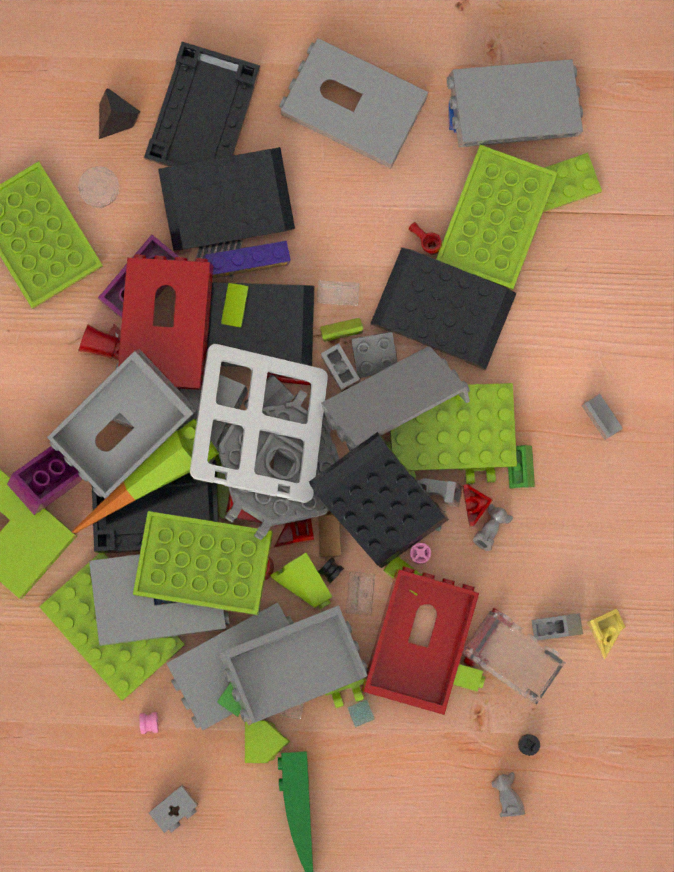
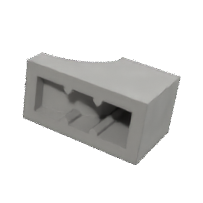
[531,613,583,641]

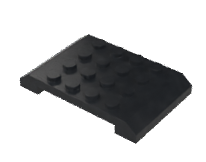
[144,42,261,167]
[158,147,295,251]
[370,248,517,370]
[206,282,314,367]
[309,432,449,568]
[92,460,219,553]

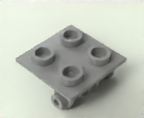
[351,332,397,378]

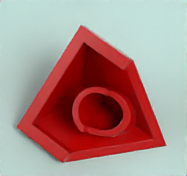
[462,484,493,527]

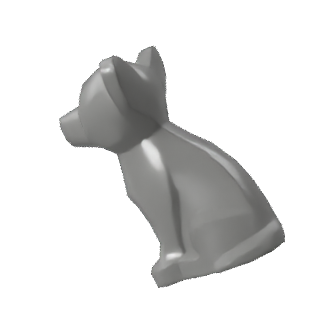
[473,504,513,551]
[491,772,525,817]

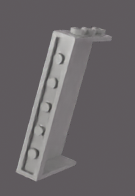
[447,59,583,147]
[321,346,470,451]
[166,602,293,730]
[219,605,368,725]

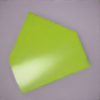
[245,720,290,763]

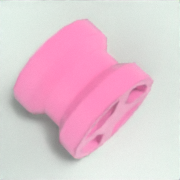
[410,543,431,564]
[139,712,159,734]

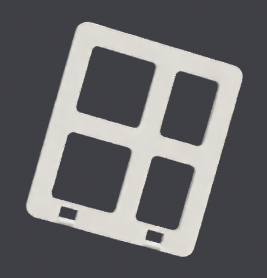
[190,344,328,503]

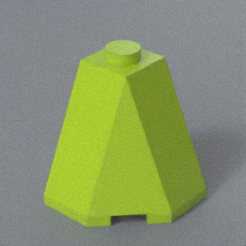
[271,553,333,609]

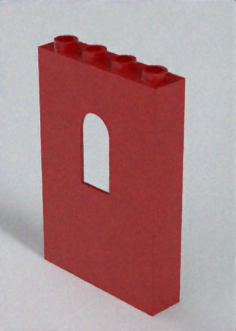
[118,254,214,390]
[361,566,479,715]

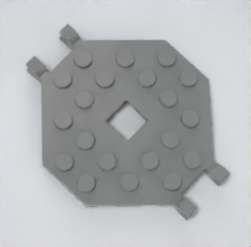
[217,390,339,540]

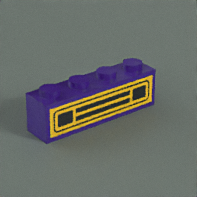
[204,241,291,278]

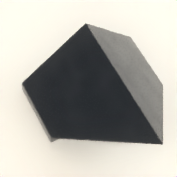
[99,88,141,139]

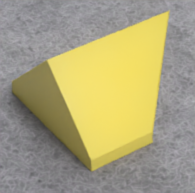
[587,609,626,660]

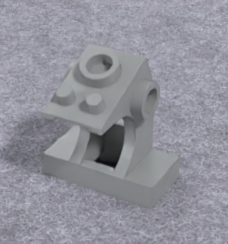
[417,478,462,507]

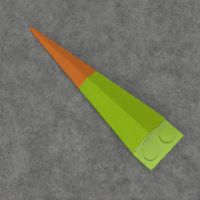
[72,419,219,533]

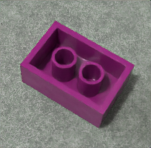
[7,446,82,515]

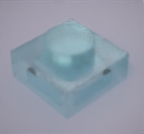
[347,700,375,727]

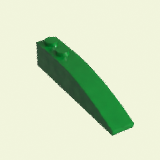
[278,751,313,872]

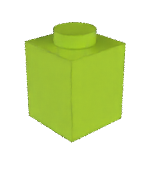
[453,664,486,691]

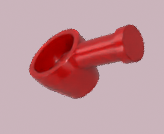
[409,222,442,255]

